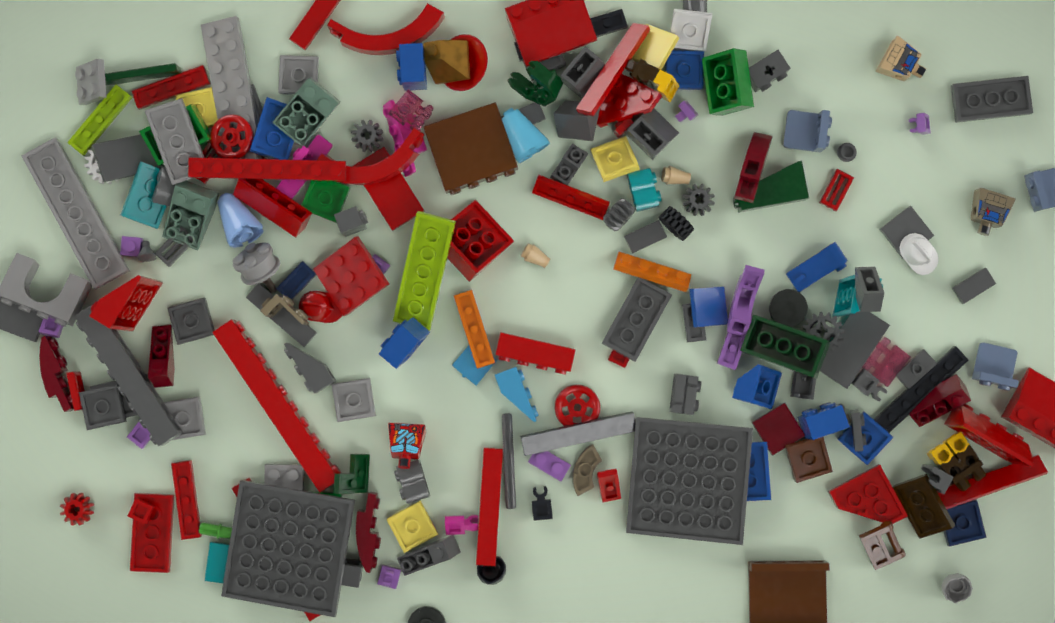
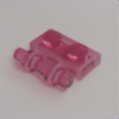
[388,89,434,130]
[862,337,911,387]

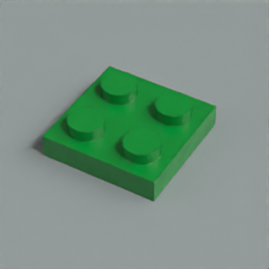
[301,180,350,223]

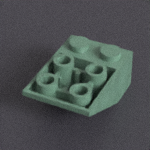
[272,77,340,147]
[162,180,219,251]

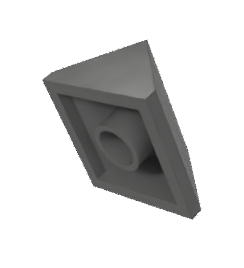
[553,100,600,141]

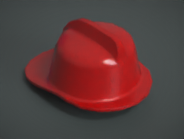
[299,291,342,323]

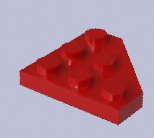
[596,74,662,128]
[828,464,908,524]

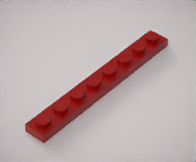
[188,158,346,181]

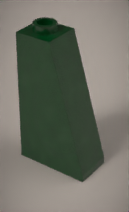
[733,161,809,213]

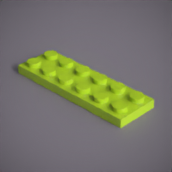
[393,211,456,331]

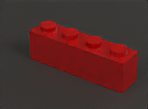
[233,179,312,238]
[495,332,576,375]

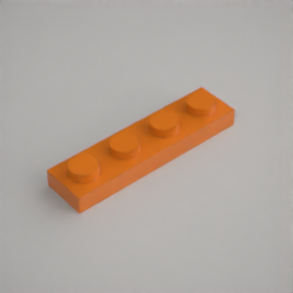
[613,252,691,292]
[454,290,495,369]

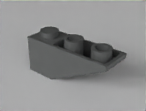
[284,343,336,393]
[397,534,461,576]

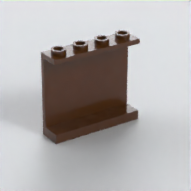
[423,102,518,195]
[748,560,830,623]

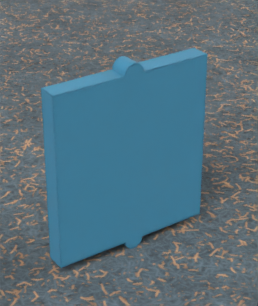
[452,345,497,385]

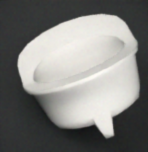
[900,233,938,275]

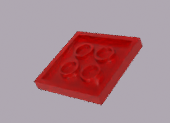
[313,236,389,316]

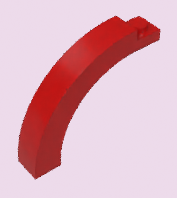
[327,3,445,55]
[317,128,425,185]

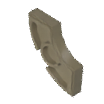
[573,444,602,496]

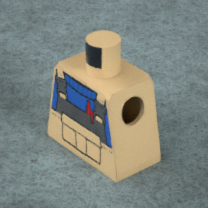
[876,36,926,81]

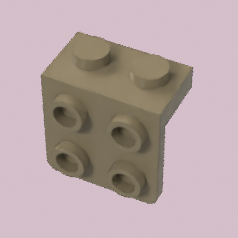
[260,294,309,326]

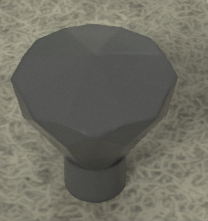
[138,241,156,262]

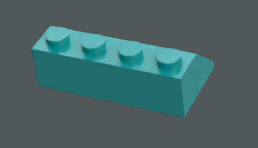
[832,275,883,317]

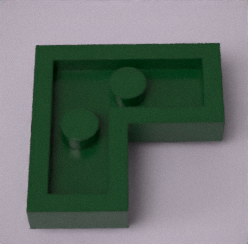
[334,454,370,494]

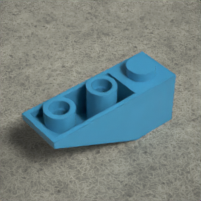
[495,367,539,422]

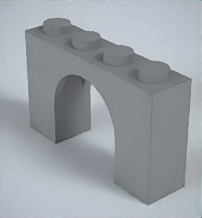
[0,253,92,327]

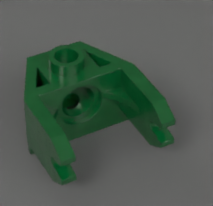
[507,60,563,106]

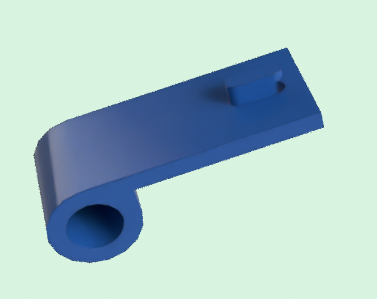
[786,242,848,292]

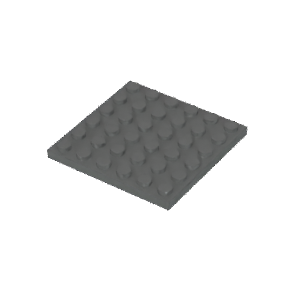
[626,417,753,545]
[221,480,355,617]

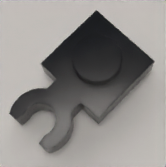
[532,486,553,521]

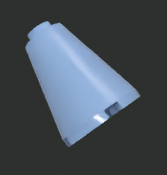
[217,193,263,248]

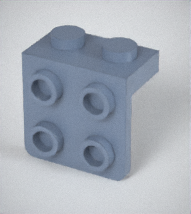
[783,110,832,153]
[1024,168,1055,212]
[972,343,1019,391]

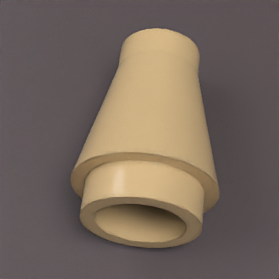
[661,166,691,185]
[521,243,550,268]

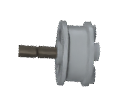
[233,243,280,293]

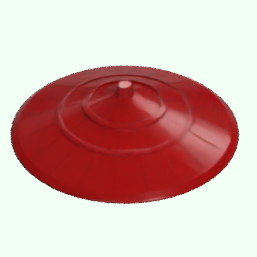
[444,34,488,91]

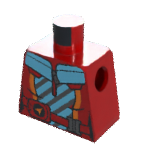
[388,423,426,469]

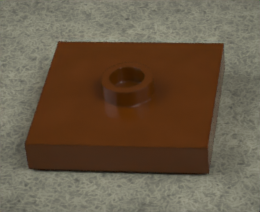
[785,437,833,483]

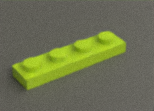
[67,84,133,156]

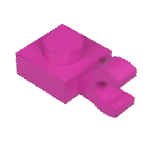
[445,515,478,535]

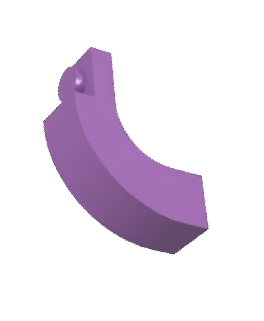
[727,265,764,337]

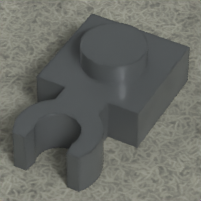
[851,368,887,401]

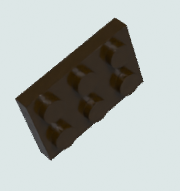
[893,474,955,539]

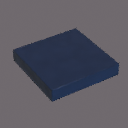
[944,500,987,547]

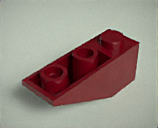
[148,325,175,388]
[909,374,971,427]

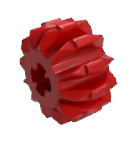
[60,493,94,526]

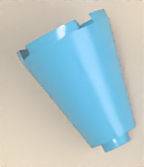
[502,108,550,163]

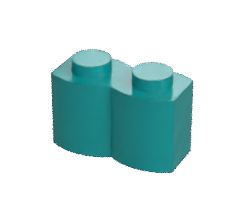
[627,168,662,212]

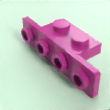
[383,100,427,177]
[276,135,333,199]

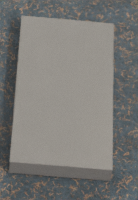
[145,98,205,185]

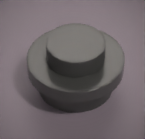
[837,143,857,162]

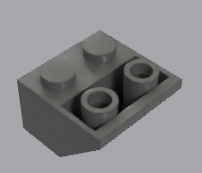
[560,46,605,99]
[626,109,679,160]

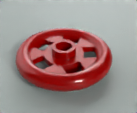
[210,114,253,159]
[555,385,600,426]

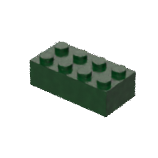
[740,315,830,379]

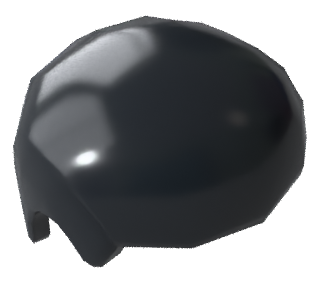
[477,556,506,585]

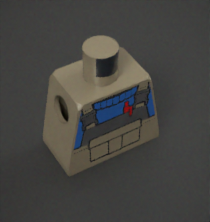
[971,188,1016,236]

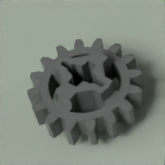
[802,312,844,352]

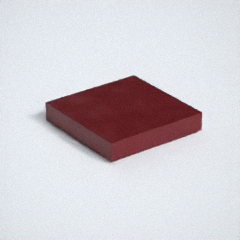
[751,403,805,456]

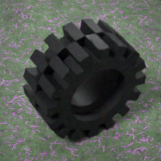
[658,206,694,241]

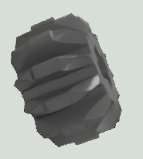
[351,120,383,152]
[682,184,715,216]
[603,199,635,231]

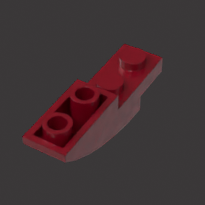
[734,132,773,203]
[39,336,74,412]
[356,492,381,573]

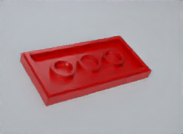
[352,147,424,231]
[130,493,175,573]

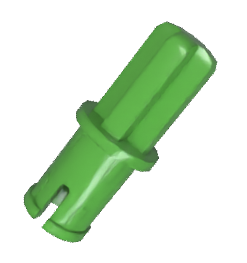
[199,523,232,539]

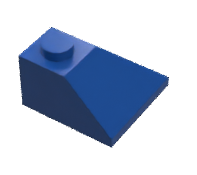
[732,364,782,409]

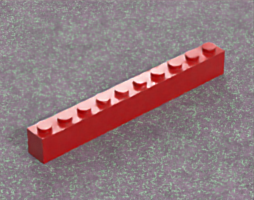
[212,319,341,493]

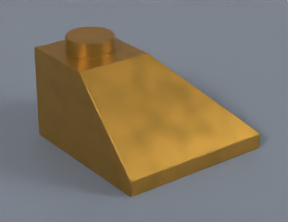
[424,40,470,85]

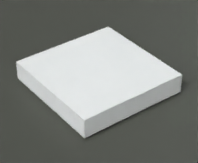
[670,9,712,52]

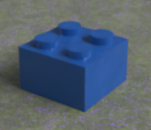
[396,43,427,91]
[379,317,430,369]
[797,402,850,440]

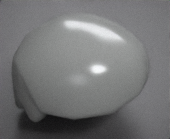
[942,573,973,603]

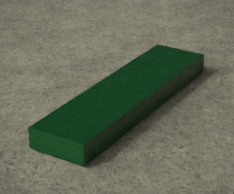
[105,63,181,86]

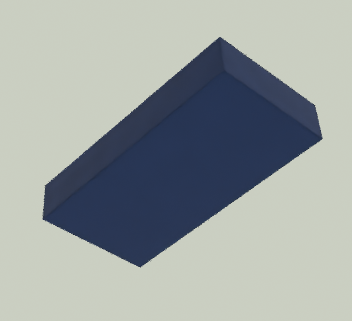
[276,261,316,300]

